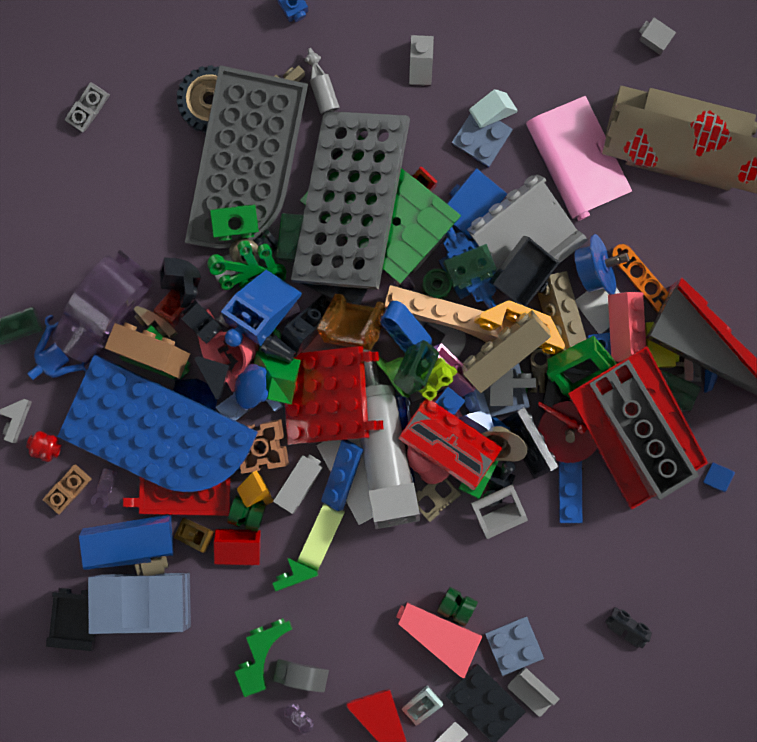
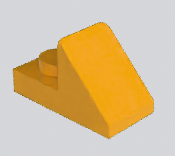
[237,470,274,507]

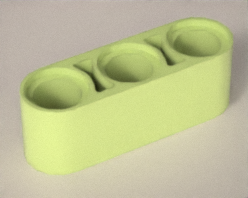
[297,503,345,571]

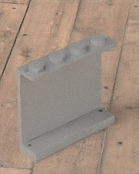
[467,174,588,271]

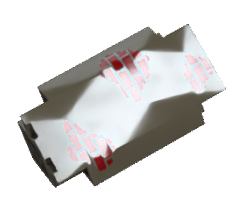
[602,86,757,194]

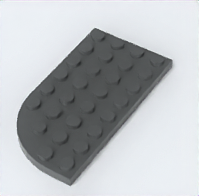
[185,65,308,248]

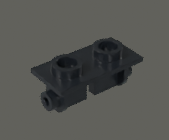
[605,607,652,649]

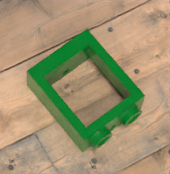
[547,335,617,398]

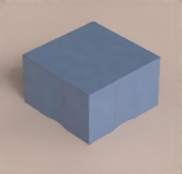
[88,573,191,634]

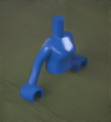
[27,315,90,380]

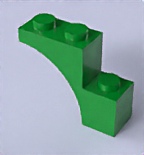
[235,618,293,697]

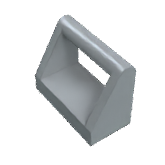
[471,485,528,539]

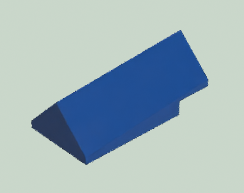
[79,515,173,570]

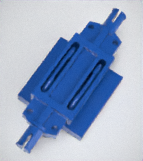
[438,227,497,309]

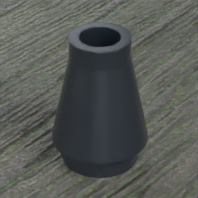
[261,335,296,364]

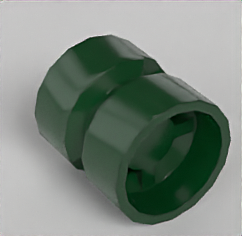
[422,269,452,300]
[227,495,266,533]
[436,587,478,627]

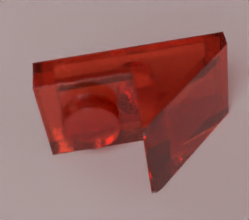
[153,290,194,325]

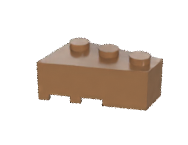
[105,322,190,379]

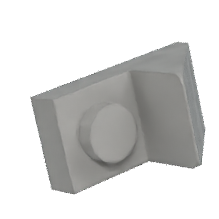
[0,399,32,443]

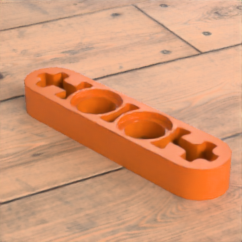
[611,244,669,313]

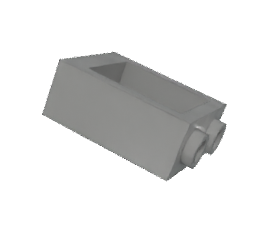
[273,454,323,514]

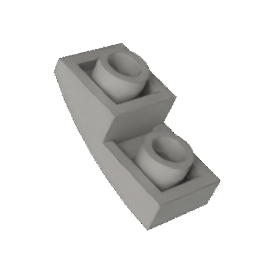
[65,82,110,132]

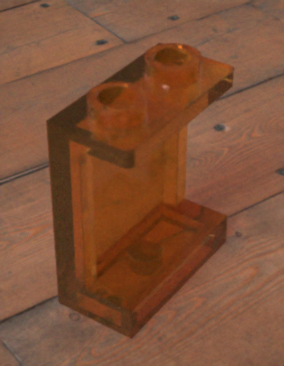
[317,293,386,351]

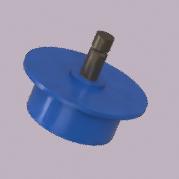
[575,234,629,295]

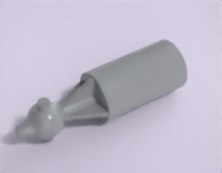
[305,48,340,115]

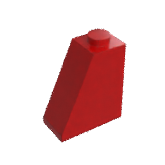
[347,688,407,742]

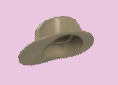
[481,426,527,461]

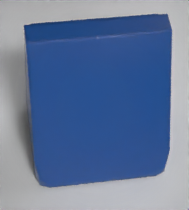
[703,462,735,492]

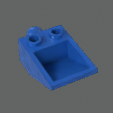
[221,270,302,347]

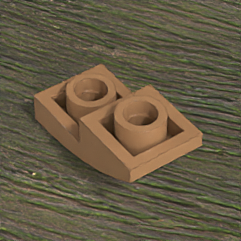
[43,464,92,515]

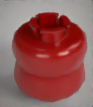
[26,431,61,462]

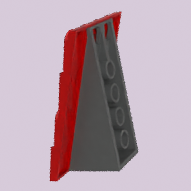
[646,278,757,395]
[568,346,708,510]

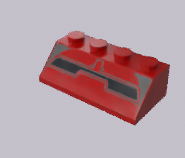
[398,398,502,490]

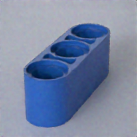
[380,301,432,361]

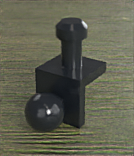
[482,461,516,507]

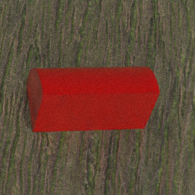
[214,529,261,565]

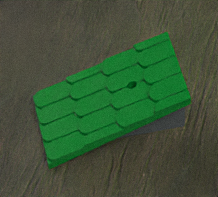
[300,135,461,284]

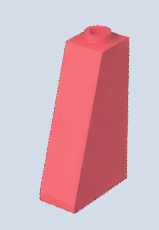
[396,602,482,678]

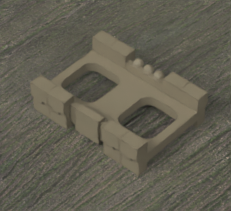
[416,478,461,522]

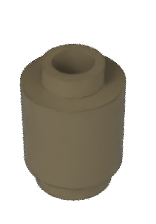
[135,556,168,576]

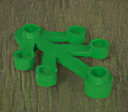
[207,240,286,290]

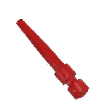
[538,402,586,434]

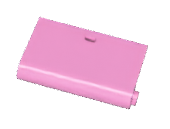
[526,96,632,221]

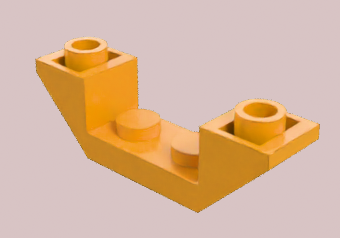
[474,300,565,355]

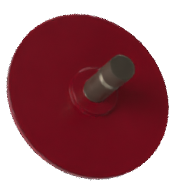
[538,401,597,463]

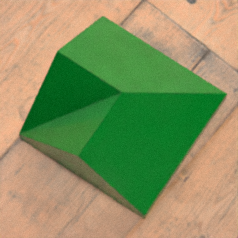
[254,351,301,404]

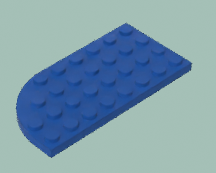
[57,355,258,492]

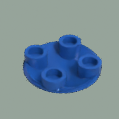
[235,364,268,409]

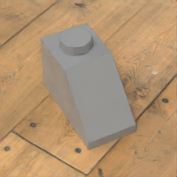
[409,35,434,86]

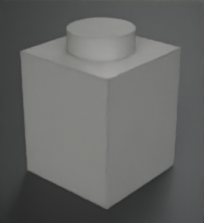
[639,18,676,55]

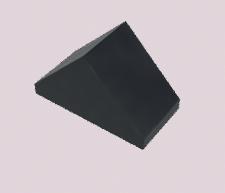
[194,356,230,400]

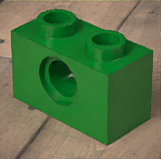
[210,204,259,241]

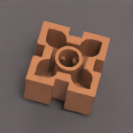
[240,419,289,474]

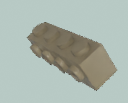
[537,271,586,355]
[462,310,551,393]

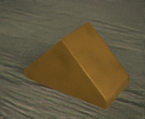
[174,518,215,553]

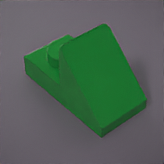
[273,558,319,592]

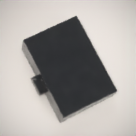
[489,236,560,307]

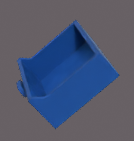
[447,168,507,239]

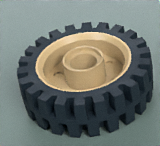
[177,65,219,133]

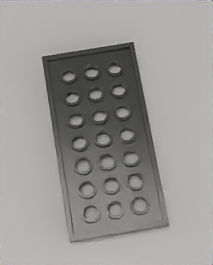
[291,111,410,290]

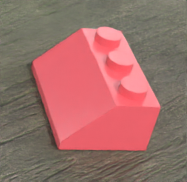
[608,292,646,362]

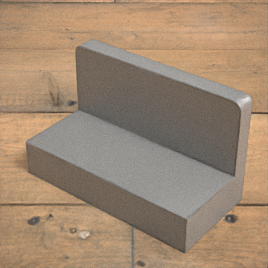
[507,667,560,717]

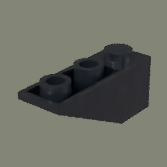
[280,295,340,357]

